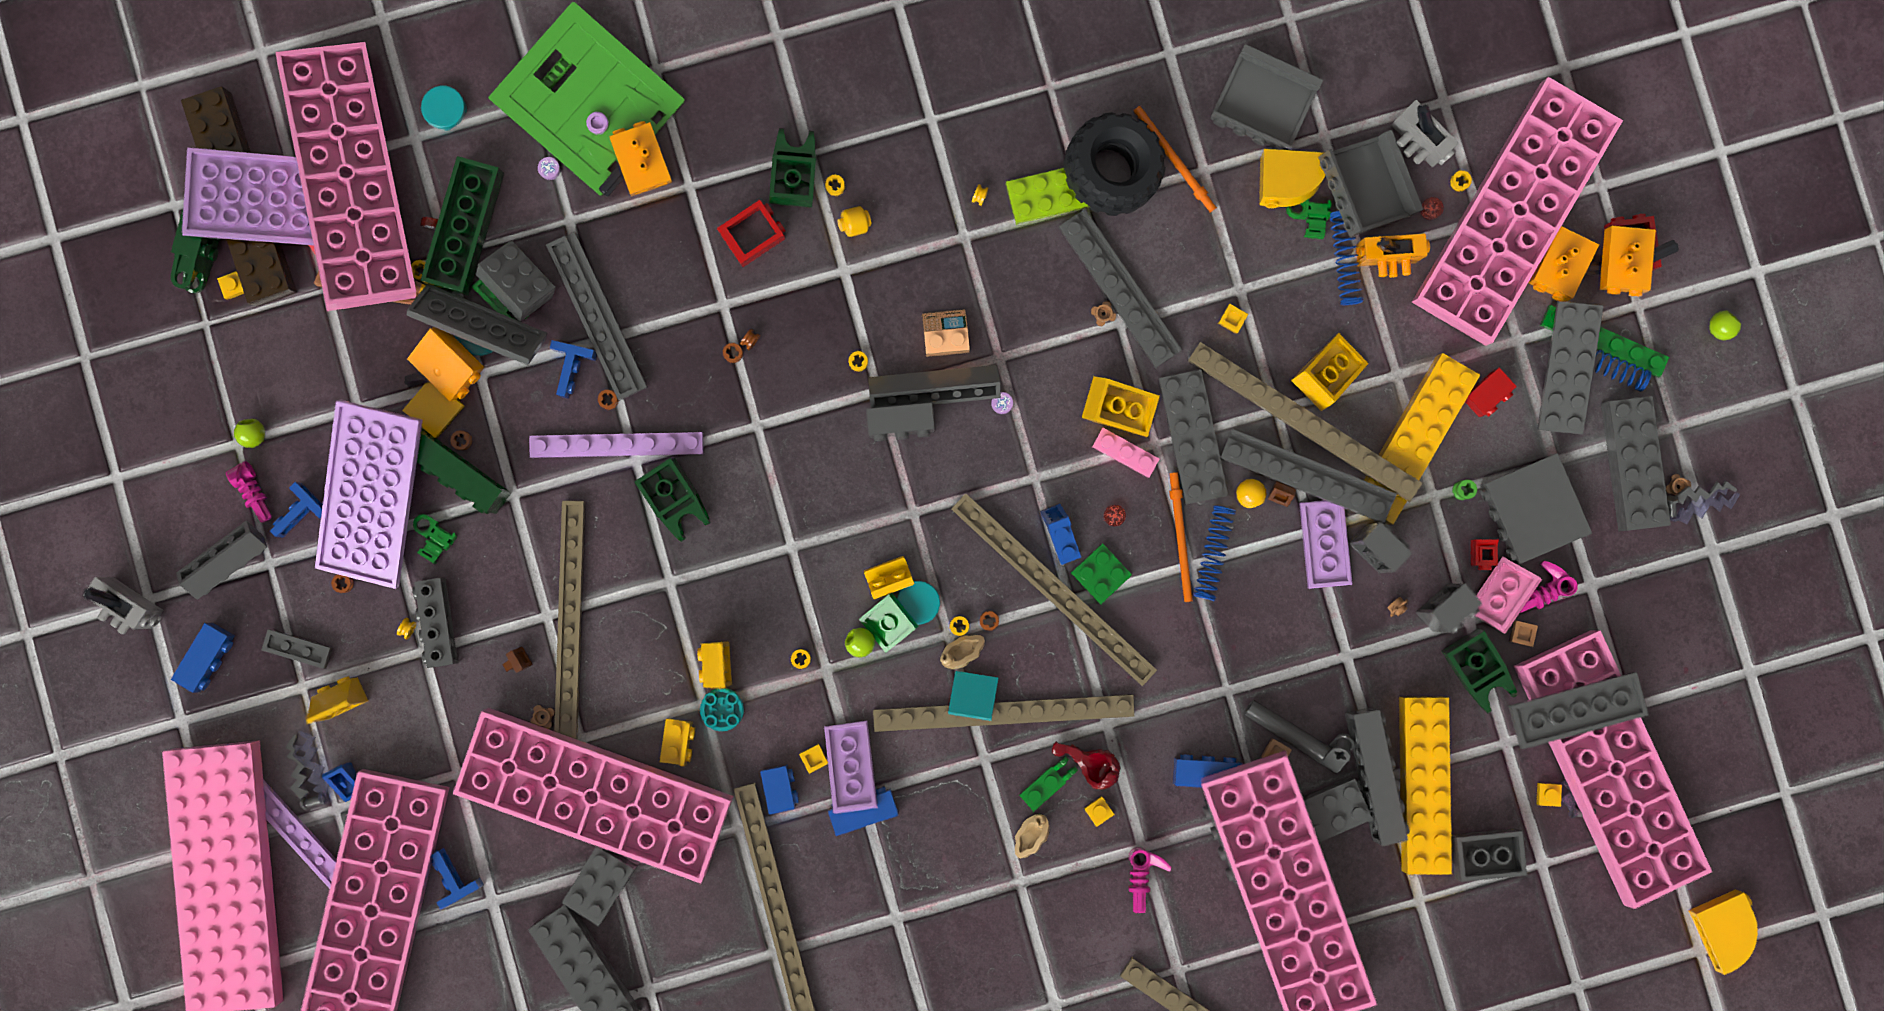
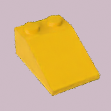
[1291,333,1369,411]
[1082,376,1160,437]
[698,642,732,688]
[306,676,368,724]

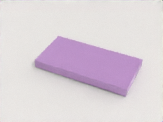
[1299,500,1352,589]
[824,721,878,814]

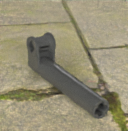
[1244,700,1355,774]

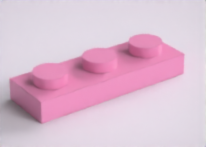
[1092,428,1159,478]

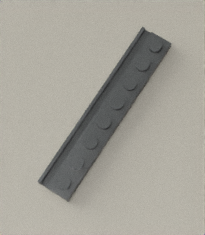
[1059,209,1182,368]
[546,232,648,401]
[1221,429,1397,523]

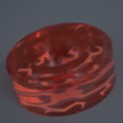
[1421,197,1444,220]
[420,217,438,230]
[1104,505,1126,527]

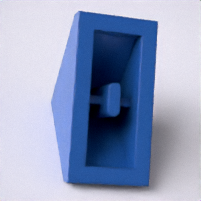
[322,762,357,802]

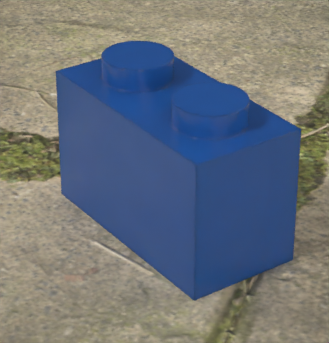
[760,764,799,814]

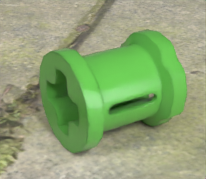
[1452,480,1477,500]

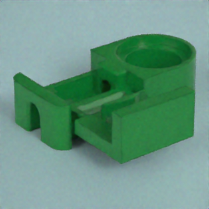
[1286,199,1331,239]
[413,514,457,565]

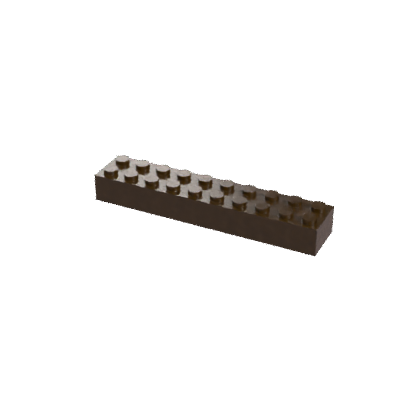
[181,86,297,307]

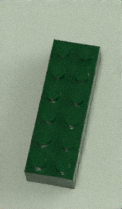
[420,156,504,296]
[416,428,511,514]

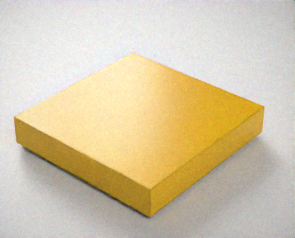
[402,382,465,439]

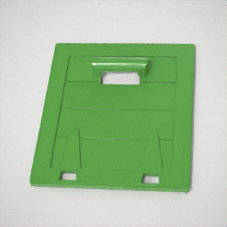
[489,2,684,196]

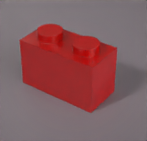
[1465,367,1517,417]

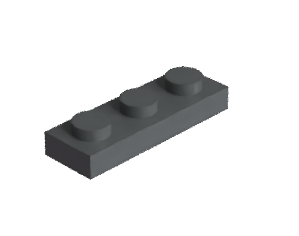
[261,629,332,669]

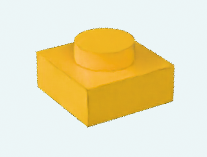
[217,271,244,300]
[1218,304,1248,334]
[799,744,828,774]
[1537,783,1562,807]
[1084,796,1114,827]

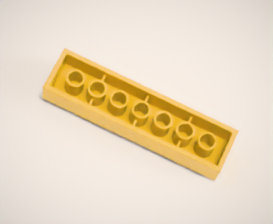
[1364,353,1480,525]
[1399,696,1452,874]

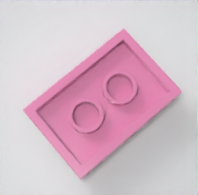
[1475,557,1541,634]

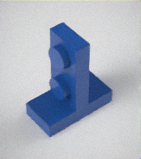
[550,340,597,399]
[270,482,323,538]
[1040,504,1081,565]
[431,848,484,910]

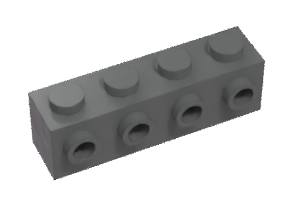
[176,520,267,600]
[412,578,458,668]

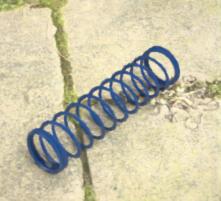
[1330,211,1364,305]
[1595,350,1652,392]
[1193,505,1236,601]

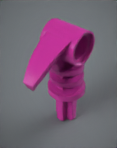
[226,461,272,523]
[1520,561,1578,613]
[1128,847,1171,913]

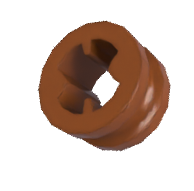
[740,329,760,350]
[723,343,743,363]
[598,390,619,410]
[450,430,472,451]
[331,574,354,593]
[980,611,999,631]

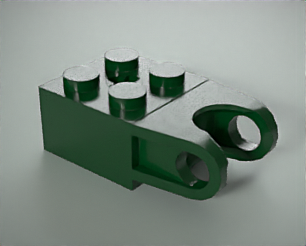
[769,128,816,207]
[171,210,222,294]
[634,457,711,542]
[1441,628,1518,714]

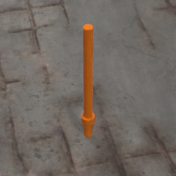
[1134,106,1217,213]
[1169,472,1193,602]

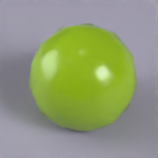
[1709,310,1741,341]
[234,419,266,448]
[845,627,875,658]

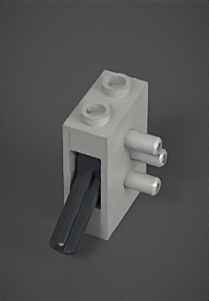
[1391,100,1459,168]
[83,577,164,635]

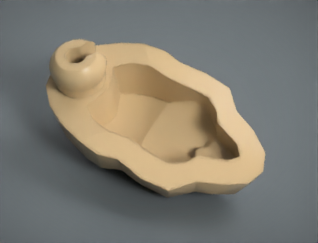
[940,635,985,669]
[1015,814,1050,858]

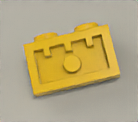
[864,556,914,599]
[660,718,695,767]

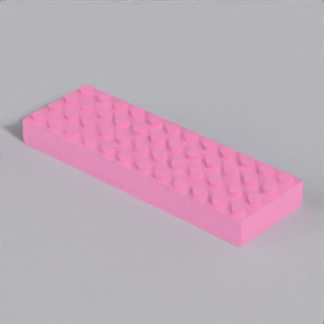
[276,42,416,311]
[1412,77,1623,346]
[1514,630,1712,909]
[453,708,734,883]
[162,740,284,1011]
[1202,751,1377,1011]
[301,769,450,1011]

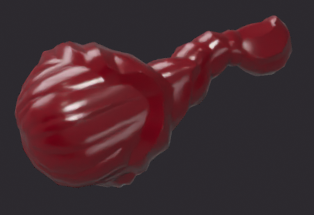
[1052,741,1121,789]

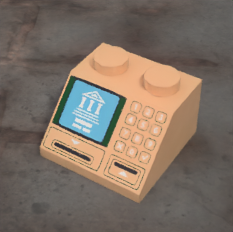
[922,310,970,357]

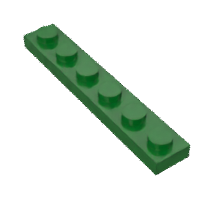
[1540,305,1669,378]

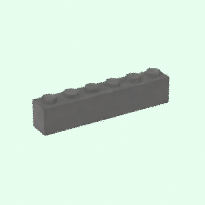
[868,365,1001,408]

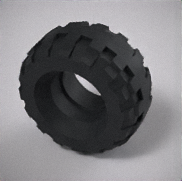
[1064,112,1166,216]

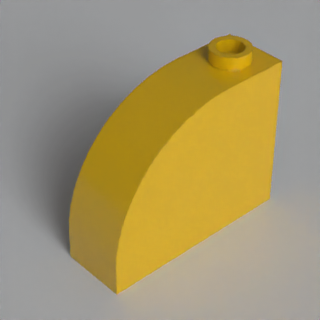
[1259,149,1325,208]
[1688,889,1758,975]

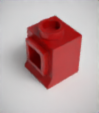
[1471,539,1498,570]

